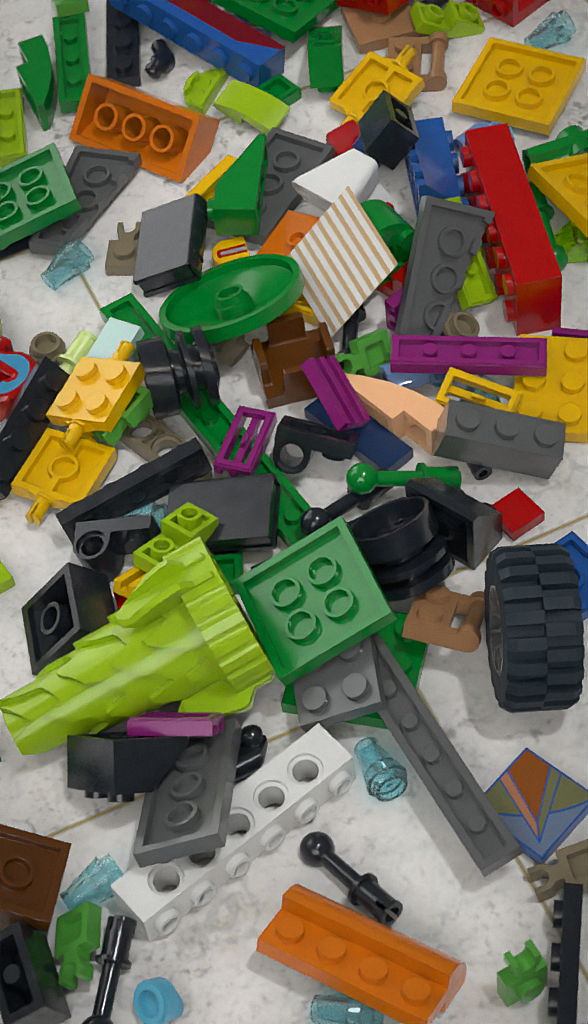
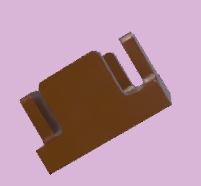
[250,312,335,409]
[0,824,72,931]

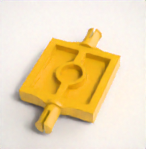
[328,45,425,126]
[46,340,146,451]
[11,427,118,525]

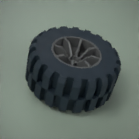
[484,543,585,713]

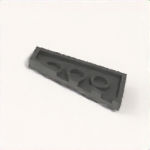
[29,146,142,257]
[394,195,496,336]

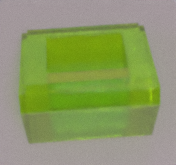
[555,220,588,263]

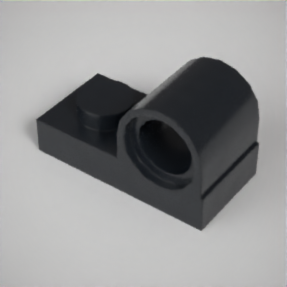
[273,415,360,474]
[73,515,161,581]

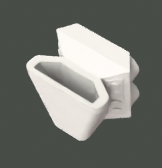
[291,149,393,218]

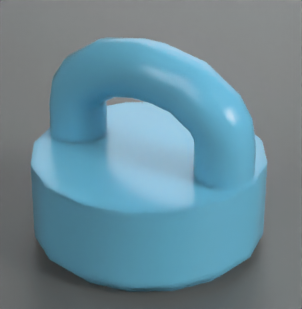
[133,977,184,1024]

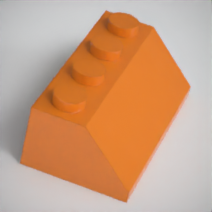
[69,73,220,183]

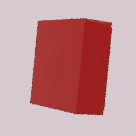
[492,487,545,541]

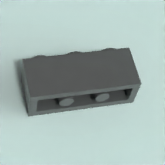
[433,399,566,479]

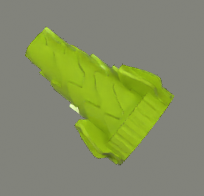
[0,536,276,755]

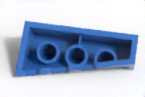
[404,117,469,216]

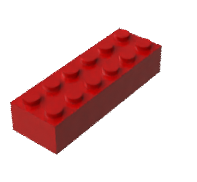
[460,123,562,336]

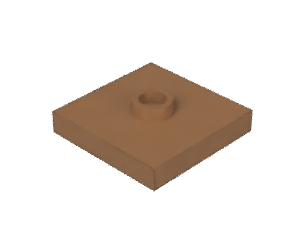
[340,1,423,54]

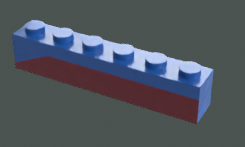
[109,0,285,87]

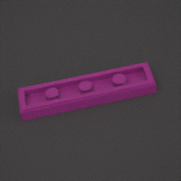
[390,335,547,376]

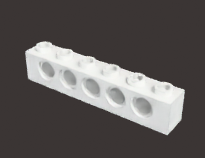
[110,723,356,943]

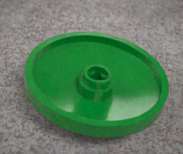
[159,254,305,345]

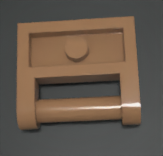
[387,31,449,92]
[402,585,485,653]

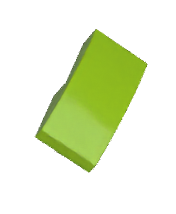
[409,0,485,37]
[213,79,291,135]
[133,502,218,573]

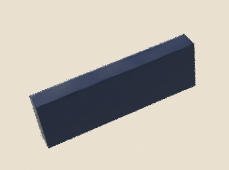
[304,398,413,471]

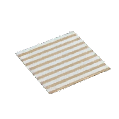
[288,186,398,338]

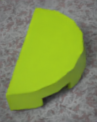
[183,66,230,114]

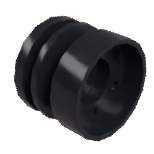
[135,325,221,420]
[350,495,455,602]

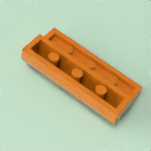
[257,884,467,1024]

